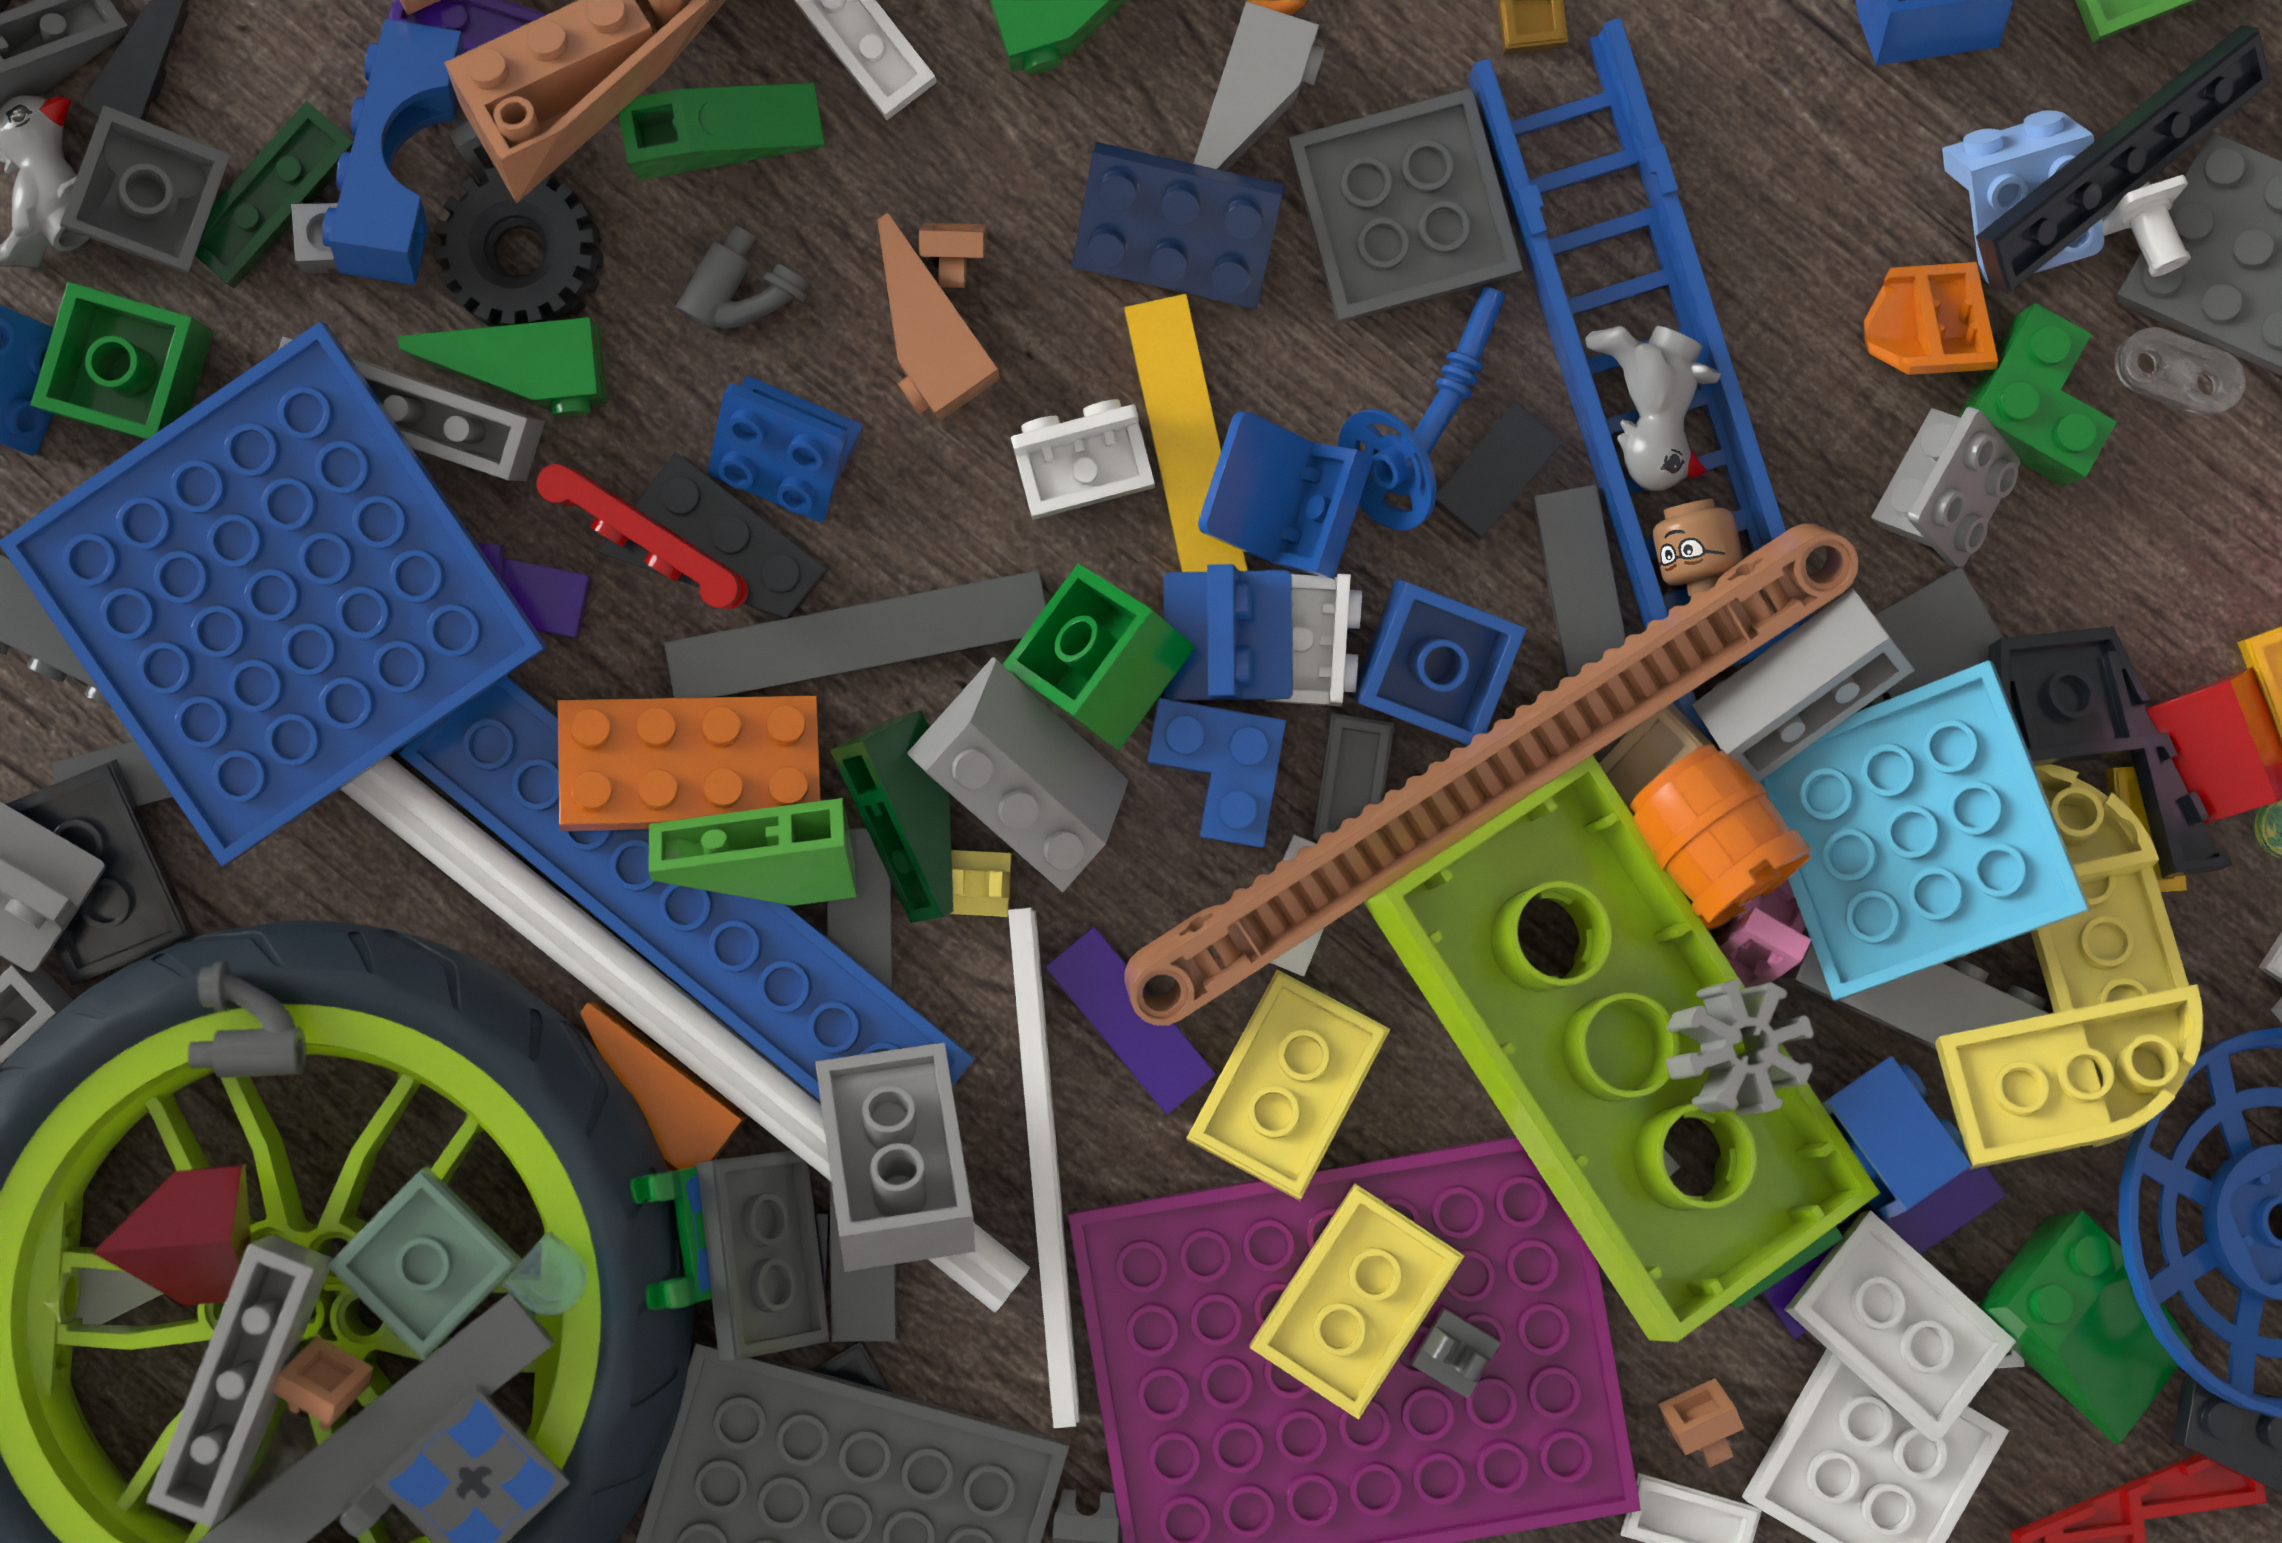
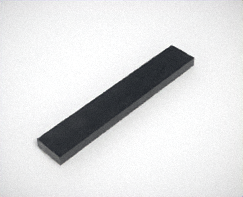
[1976,25,2271,294]

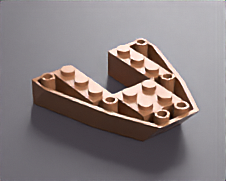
[399,0,726,204]

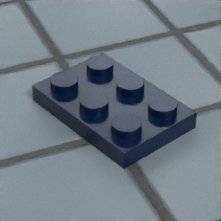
[1072,142,1285,309]

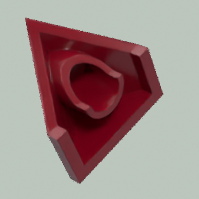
[93,1165,251,1306]

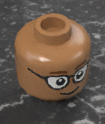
[1652,499,1743,597]

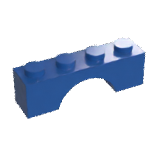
[322,19,465,285]

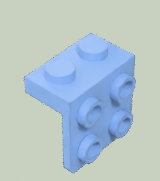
[1942,110,2104,284]

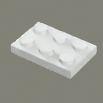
[1784,1210,2016,1441]

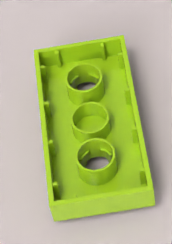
[1363,754,1880,1342]

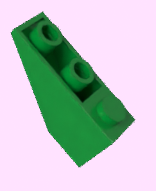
[618,83,826,181]

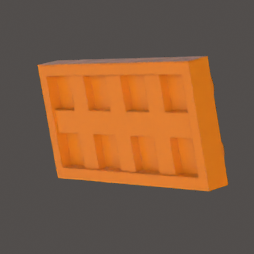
[558,696,820,831]

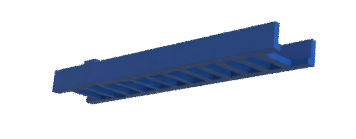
[1468,18,1813,740]

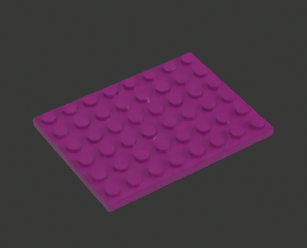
[1068,1136,1641,1543]

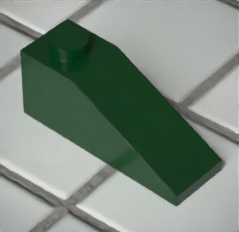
[830,710,954,923]

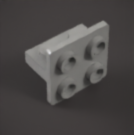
[1871,407,2020,568]
[0,802,105,973]

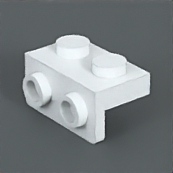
[1011,399,1155,520]
[1265,574,1362,706]

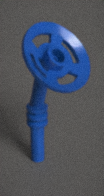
[1338,286,1506,531]

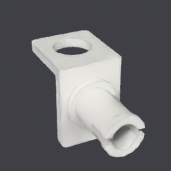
[2102,175,2191,277]

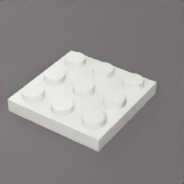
[1742,1348,2009,1543]

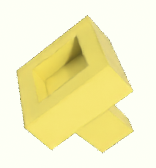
[950,850,1012,917]

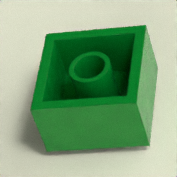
[30,282,214,442]
[1003,563,1196,751]

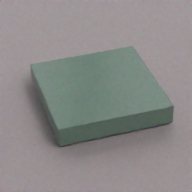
[327,1166,522,1360]

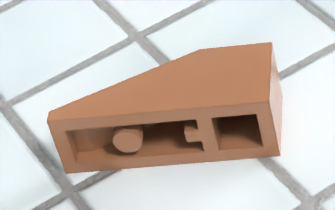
[877,213,1000,422]

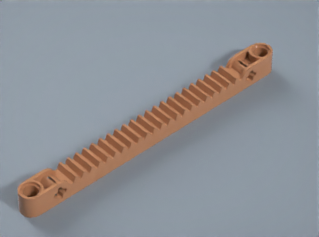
[1124,524,1859,1026]

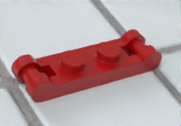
[537,464,749,609]

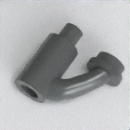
[675,225,810,330]
[188,961,306,1078]

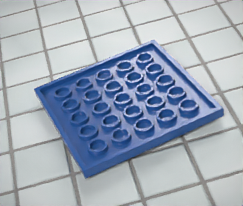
[0,321,548,867]

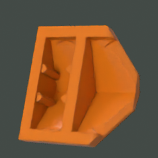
[1863,262,1998,375]

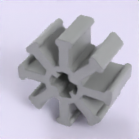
[1666,979,1813,1115]

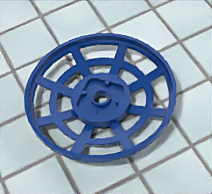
[2118,1027,2282,1418]

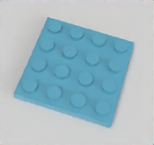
[1760,660,2091,1001]

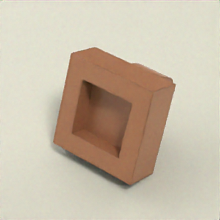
[919,222,987,288]
[273,1336,374,1431]
[1657,1378,1744,1467]

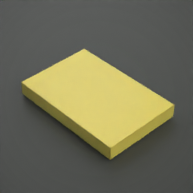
[1187,970,1390,1201]
[1249,1183,1464,1420]

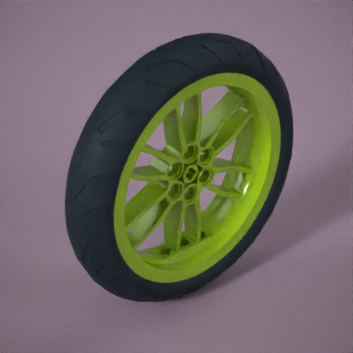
[0,920,695,1543]

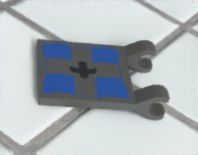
[340,1385,570,1543]

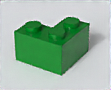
[1958,303,2117,487]

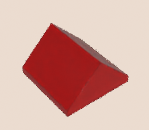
[2145,667,2282,824]

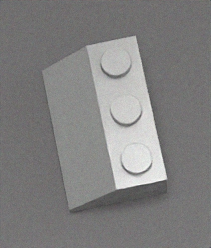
[907,657,1129,892]

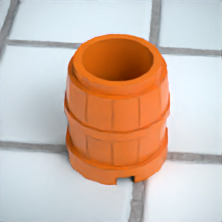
[1630,744,1813,930]

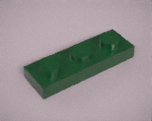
[194,100,353,289]

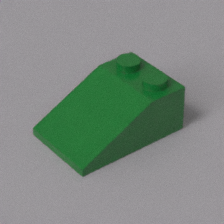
[1977,1210,2193,1444]

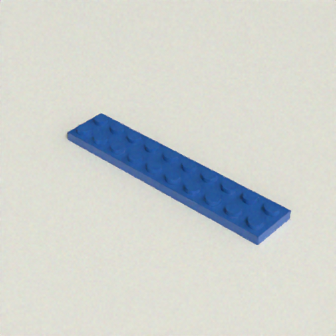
[399,676,976,1101]

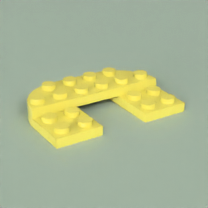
[1935,764,2203,1169]

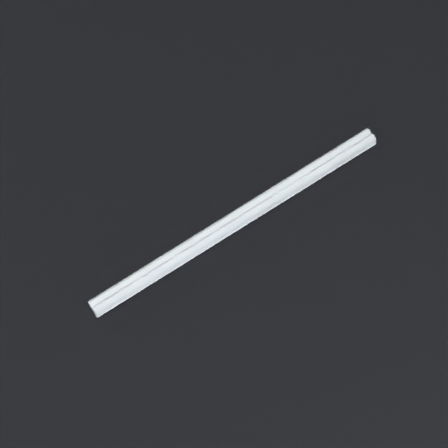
[341,756,1030,1313]

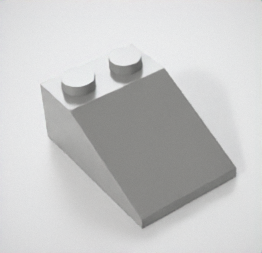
[815,1042,975,1272]

